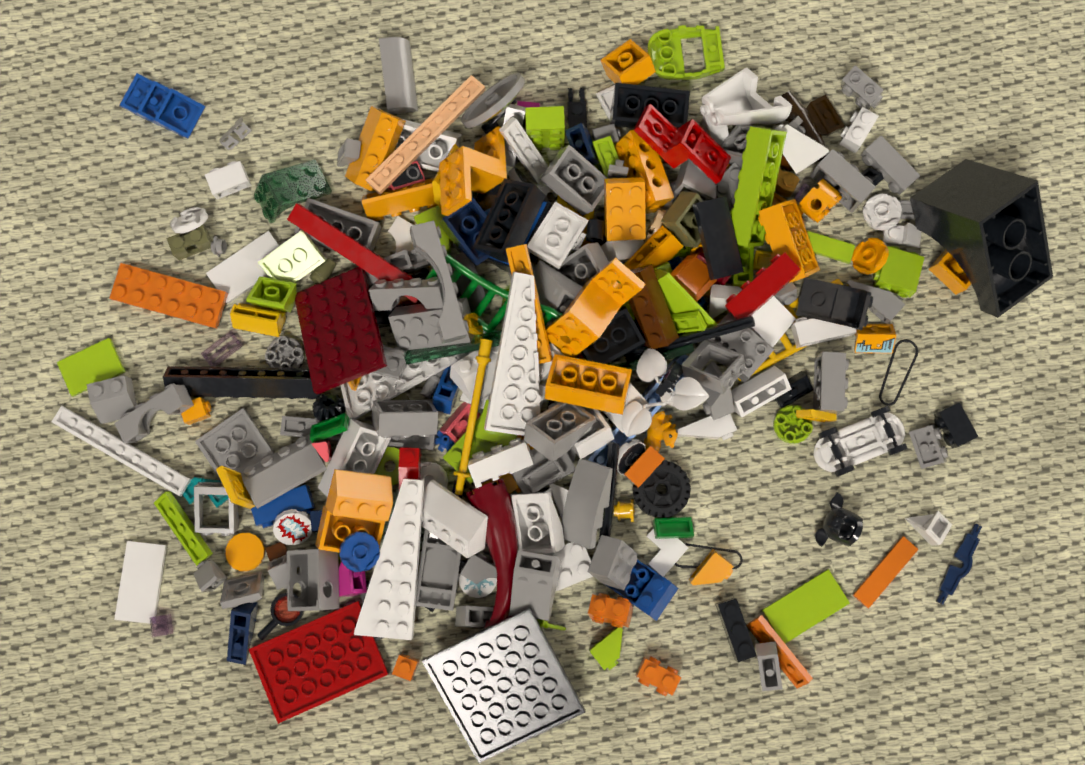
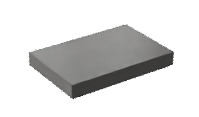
[512,449,576,494]

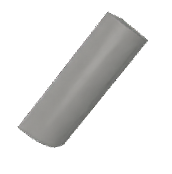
[379,37,418,115]

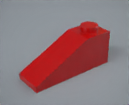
[399,448,422,491]

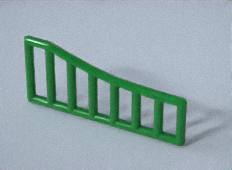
[425,254,562,344]

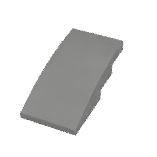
[561,458,612,549]

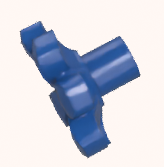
[435,430,455,452]

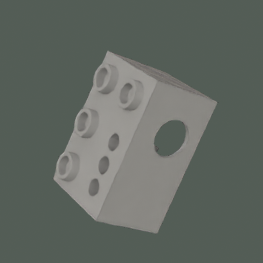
[706,312,774,383]
[287,549,339,611]

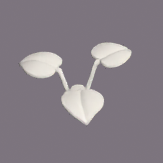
[622,349,709,437]

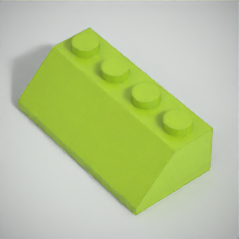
[655,269,718,335]

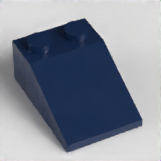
[439,197,490,266]

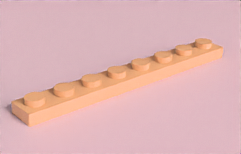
[366,75,486,195]

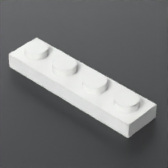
[499,117,548,184]

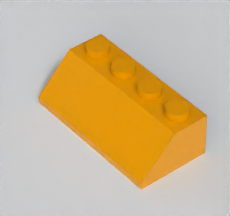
[345,106,406,191]
[361,178,437,221]
[545,354,632,415]

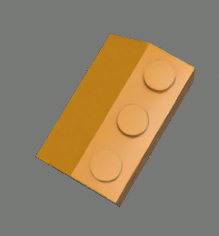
[325,469,393,521]

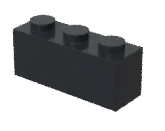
[715,598,757,662]

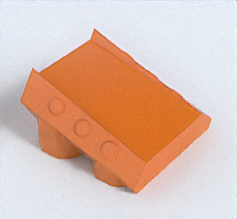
[670,254,717,302]

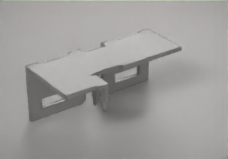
[220,116,252,150]

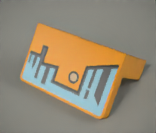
[854,324,897,353]

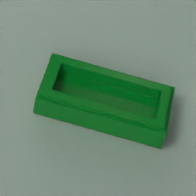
[309,413,349,443]
[653,517,694,539]

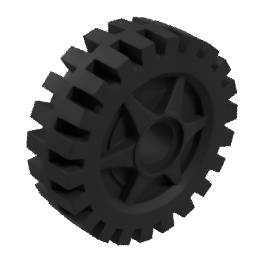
[633,460,691,518]

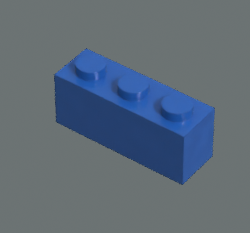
[251,485,315,529]

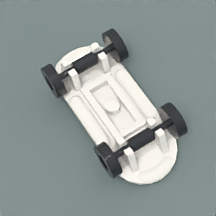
[814,405,908,477]

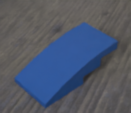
[120,73,205,139]

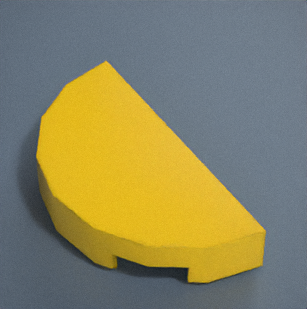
[463,313,483,336]

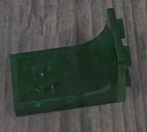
[254,160,332,223]

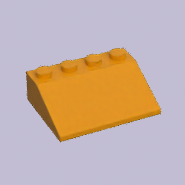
[758,199,820,283]

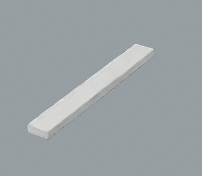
[52,405,191,497]

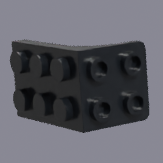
[795,278,873,331]

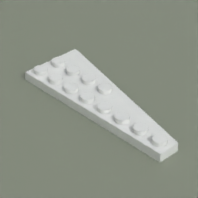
[484,272,541,436]
[340,330,487,420]
[354,479,425,640]

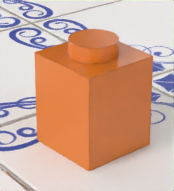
[392,653,420,681]

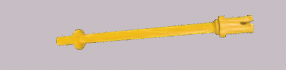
[453,339,493,495]

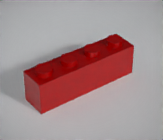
[725,252,801,320]

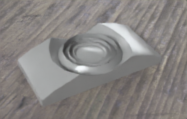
[416,529,462,611]

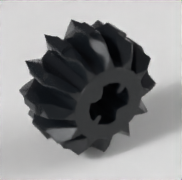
[312,393,346,422]

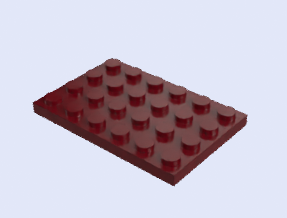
[295,266,387,395]

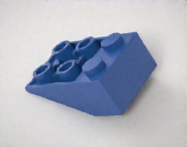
[606,560,679,621]

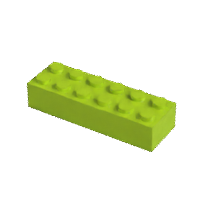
[730,126,787,247]

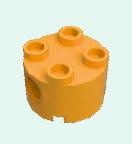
[798,178,842,223]

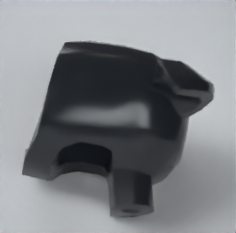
[815,492,863,547]

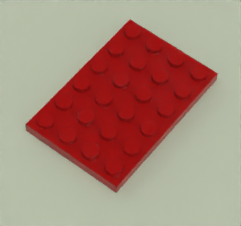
[249,601,389,724]

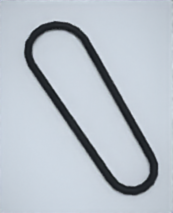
[879,339,918,406]
[674,543,743,569]

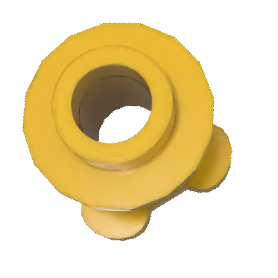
[614,499,635,522]

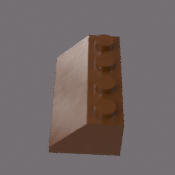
[628,264,679,349]

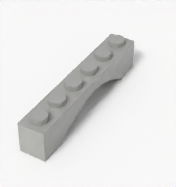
[410,221,469,344]

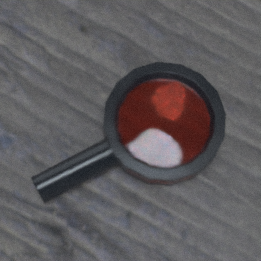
[257,593,304,640]

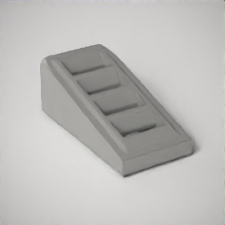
[337,138,361,167]

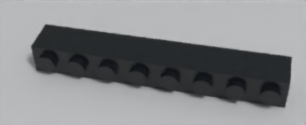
[163,366,321,399]

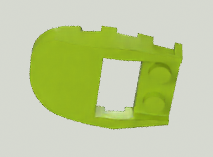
[648,25,725,80]

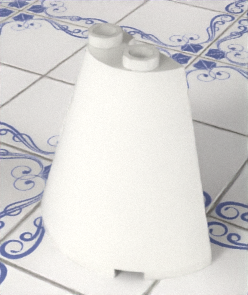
[700,68,792,126]

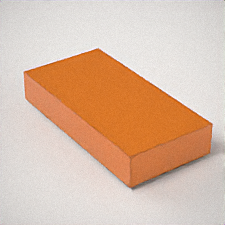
[624,445,665,488]

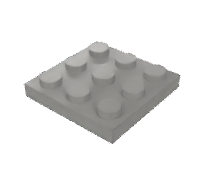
[195,408,275,480]

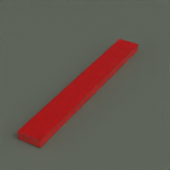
[287,203,418,303]

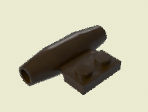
[782,91,845,162]

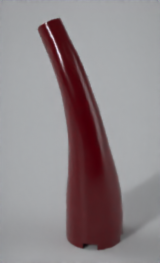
[467,478,518,629]

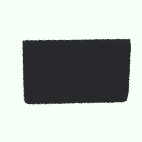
[775,371,813,409]

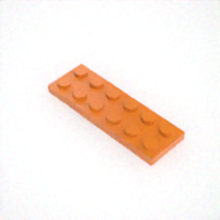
[109,263,228,329]

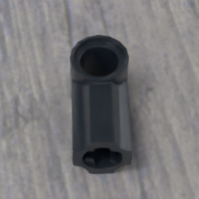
[586,219,607,246]

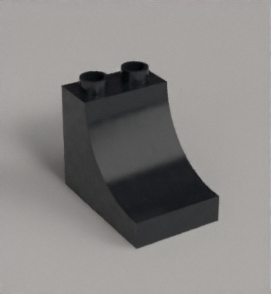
[910,159,1053,318]

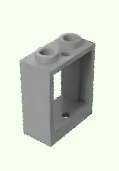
[682,340,746,394]
[194,482,239,536]

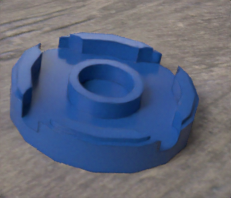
[339,532,380,572]

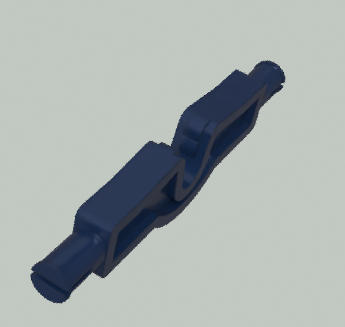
[936,523,982,605]

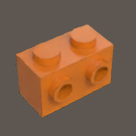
[588,593,634,628]
[635,656,682,696]

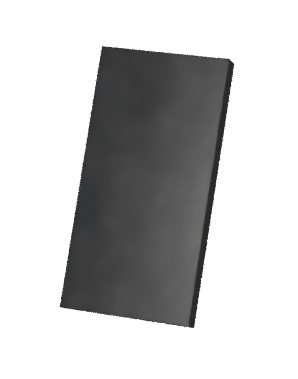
[692,196,744,281]

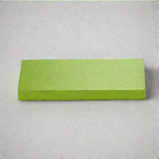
[762,569,850,644]

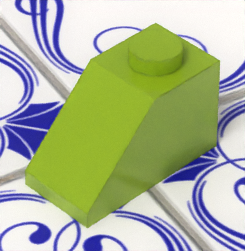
[589,627,623,670]

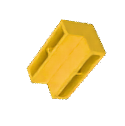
[230,303,286,337]

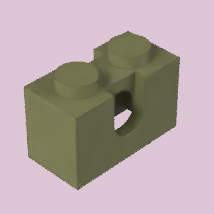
[166,225,212,261]

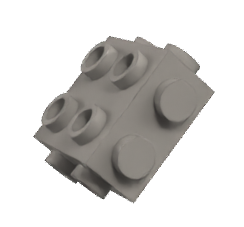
[841,65,884,110]

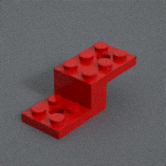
[634,104,731,184]

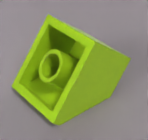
[246,276,297,313]

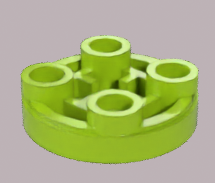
[773,405,813,444]

